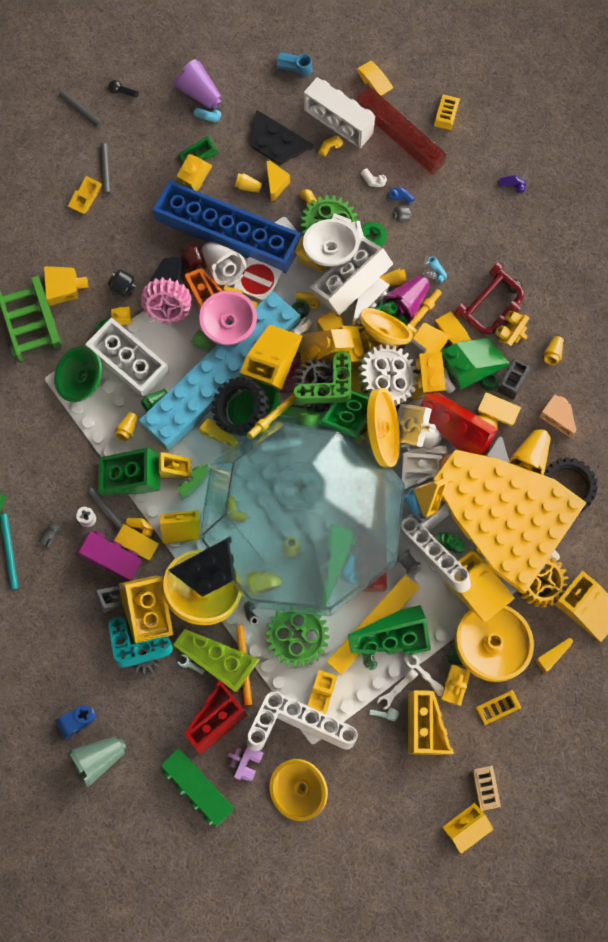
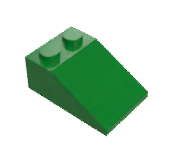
[440,338,509,390]
[321,387,369,438]
[98,448,160,495]

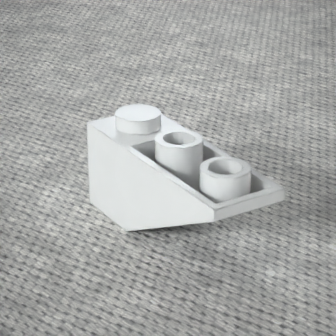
[351,278,390,326]

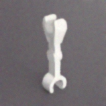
[399,444,448,458]
[405,655,444,696]
[377,669,418,710]

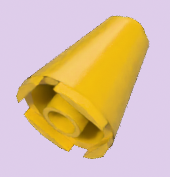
[509,429,551,475]

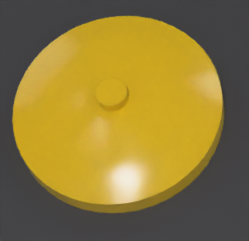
[367,388,400,468]
[162,550,242,625]
[455,606,534,682]

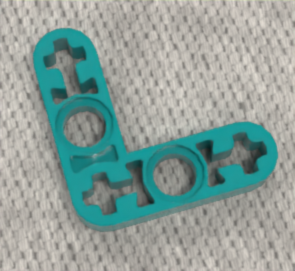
[109,617,173,668]

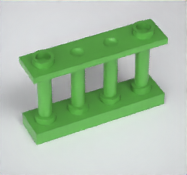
[0,276,62,361]

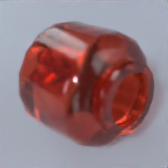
[180,244,206,272]

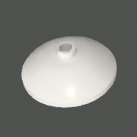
[303,219,359,266]

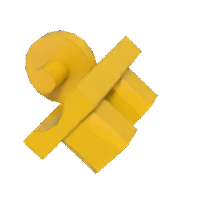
[495,311,529,346]
[441,665,470,706]

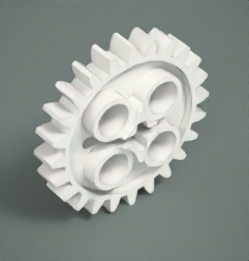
[358,344,418,406]

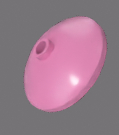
[199,291,257,345]

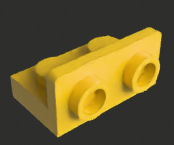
[415,352,446,393]

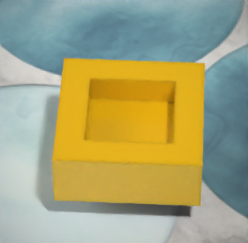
[111,307,132,325]

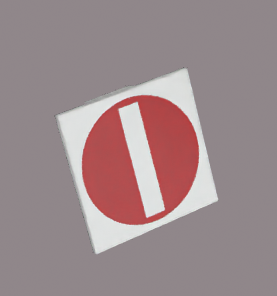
[233,257,282,301]

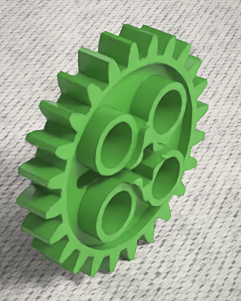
[300,195,359,236]
[265,603,330,668]

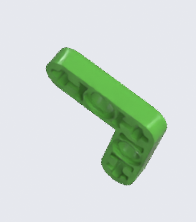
[294,351,351,404]
[279,403,327,426]

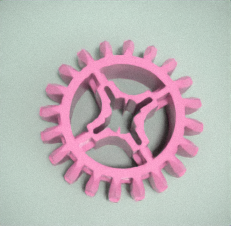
[141,277,192,324]

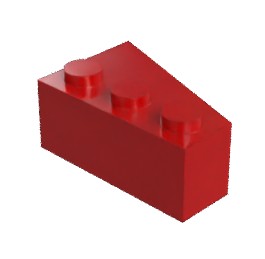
[184,680,248,754]

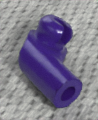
[500,175,526,193]

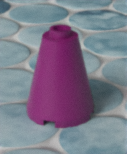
[383,276,430,325]

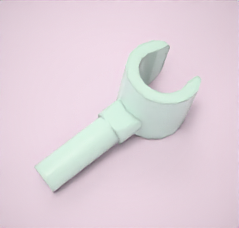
[177,654,205,675]
[370,708,399,721]

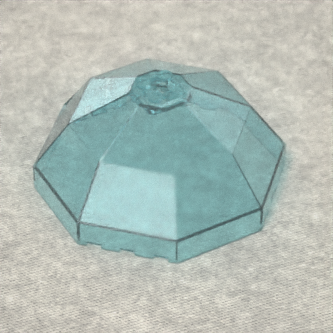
[199,416,405,616]

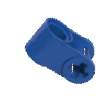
[55,705,96,739]

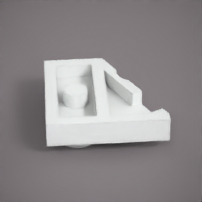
[400,452,442,490]

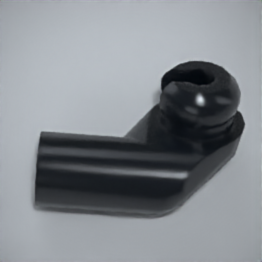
[243,599,259,626]

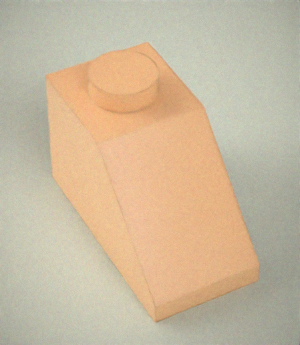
[540,395,576,438]

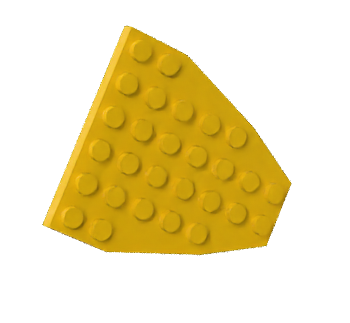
[432,450,586,594]

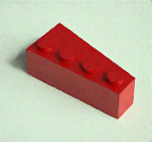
[420,391,499,456]

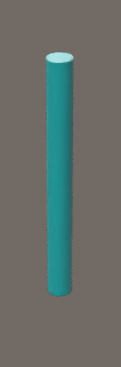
[0,514,19,590]

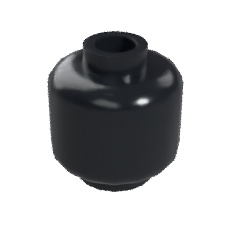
[108,270,136,297]

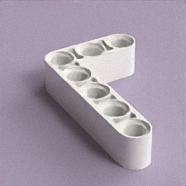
[400,500,471,593]
[247,692,358,751]

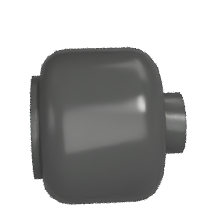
[392,205,412,223]

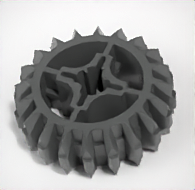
[292,357,343,410]

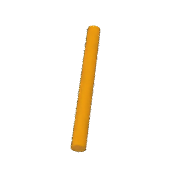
[236,625,252,706]

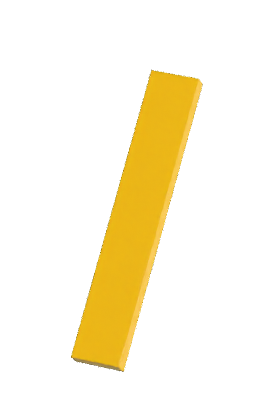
[326,574,420,675]

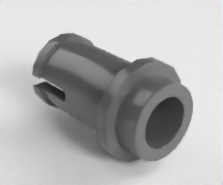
[39,522,61,548]

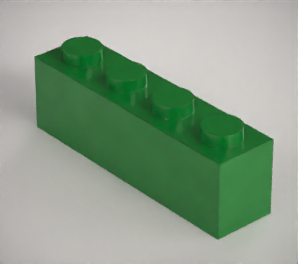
[161,748,235,827]

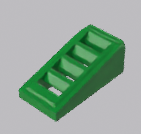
[178,135,219,163]

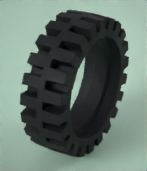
[211,377,269,436]
[544,457,598,513]

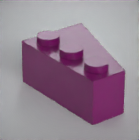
[74,531,142,581]

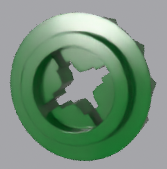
[361,222,387,247]
[436,532,466,553]

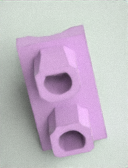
[228,746,264,781]

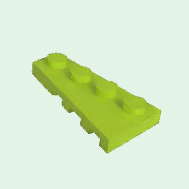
[173,629,260,692]

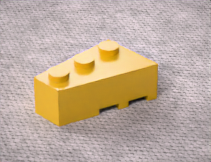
[298,329,354,370]
[408,690,454,755]

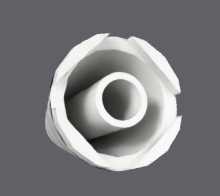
[201,241,246,286]

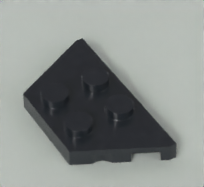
[250,110,314,165]
[169,536,236,597]

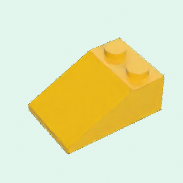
[119,575,173,643]

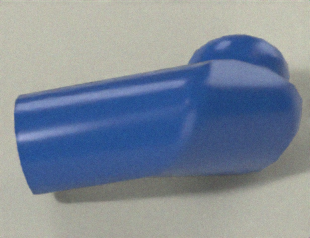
[388,187,415,205]

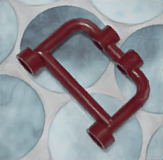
[453,261,524,334]

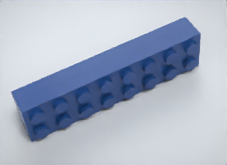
[153,180,301,274]

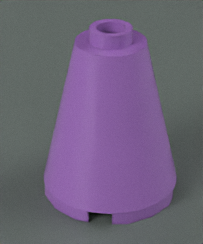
[173,59,222,109]

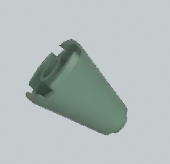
[67,736,126,788]

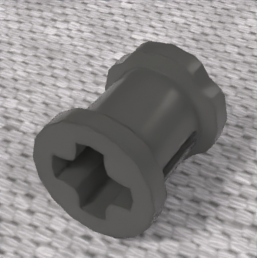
[395,549,421,575]

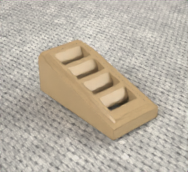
[471,766,501,811]

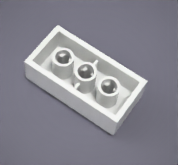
[304,77,375,149]
[310,237,393,315]
[85,317,169,398]

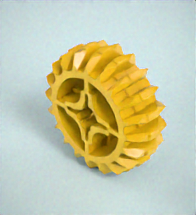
[517,557,569,607]

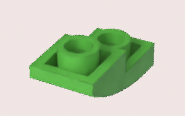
[177,464,210,500]

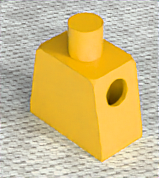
[177,154,212,192]
[44,266,88,306]
[406,323,450,354]

